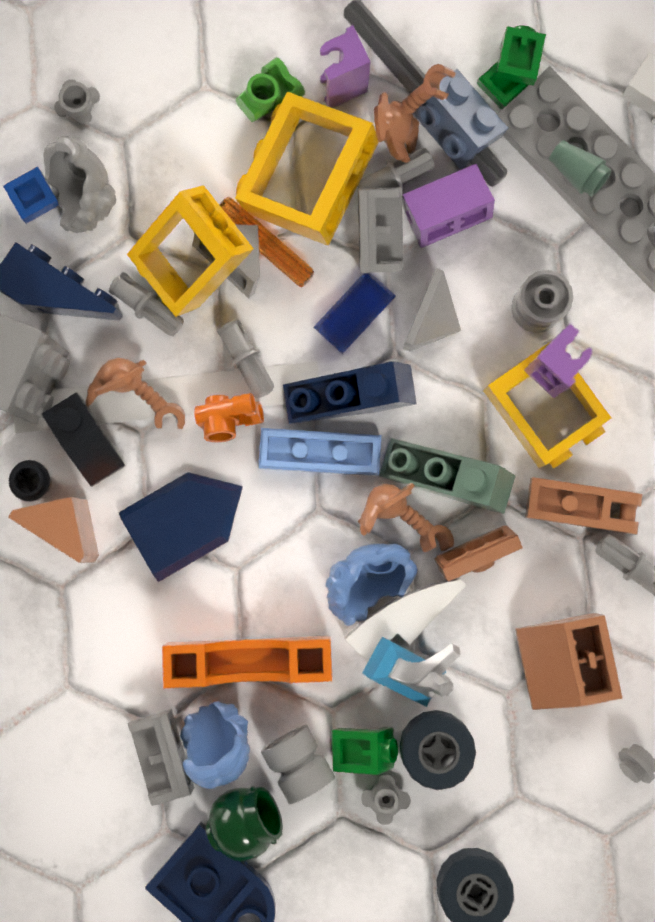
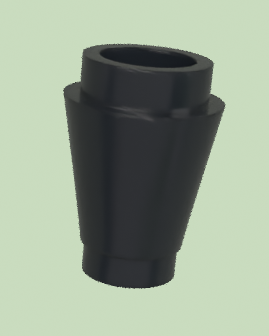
[9,460,52,501]

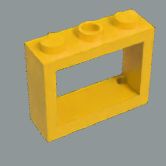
[235,92,379,246]

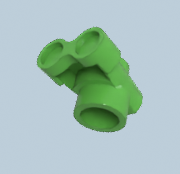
[236,57,305,122]

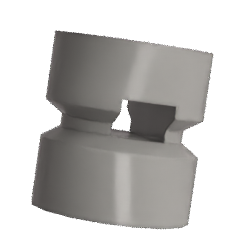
[511,270,574,333]
[261,725,335,804]

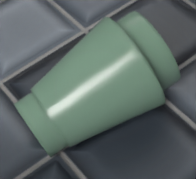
[549,140,612,197]

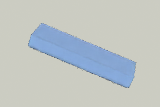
[258,428,381,476]

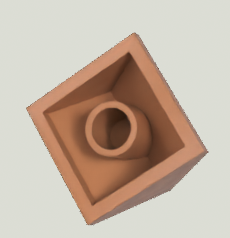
[8,497,99,563]

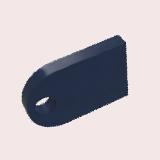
[144,822,276,922]

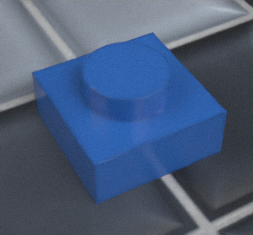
[3,166,59,224]

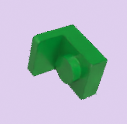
[495,25,546,86]
[332,727,398,775]

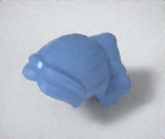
[326,543,418,626]
[180,701,250,789]

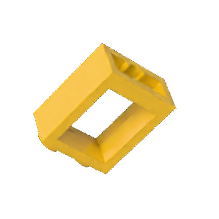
[127,185,254,317]
[483,340,611,469]

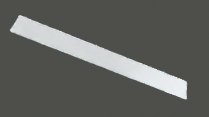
[13,362,319,433]

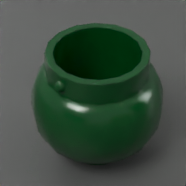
[206,786,283,861]

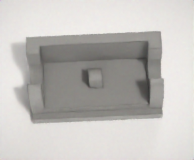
[358,187,403,273]
[127,709,195,806]

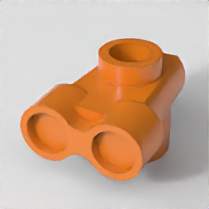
[194,393,264,442]

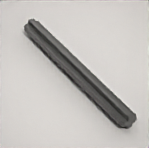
[343,0,508,187]

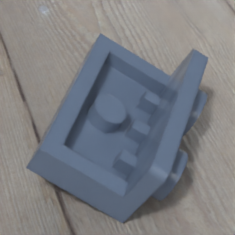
[412,69,509,169]

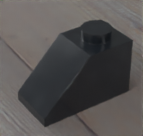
[41,392,126,487]

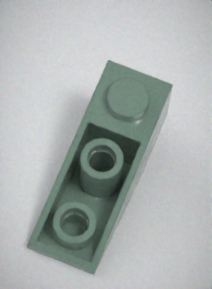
[379,438,516,514]

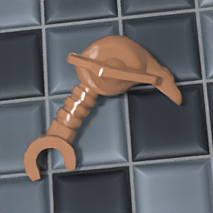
[374,64,456,163]
[85,358,185,429]
[357,483,454,552]

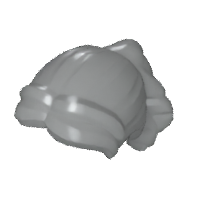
[43,136,117,233]

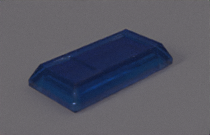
[313,273,396,354]

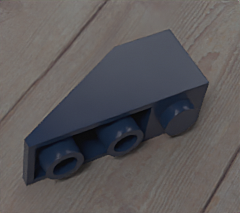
[0,242,123,321]
[283,361,417,424]

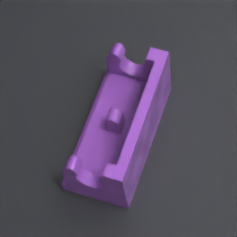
[320,25,371,108]
[403,164,495,248]
[524,323,592,398]

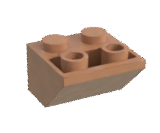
[515,613,623,710]

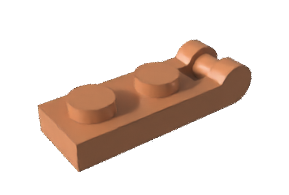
[525,477,643,535]

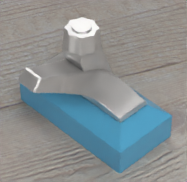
[362,637,461,707]

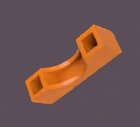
[162,636,332,688]

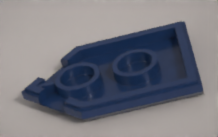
[118,472,243,582]

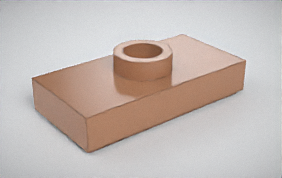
[434,525,523,582]

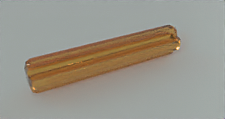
[219,197,314,287]

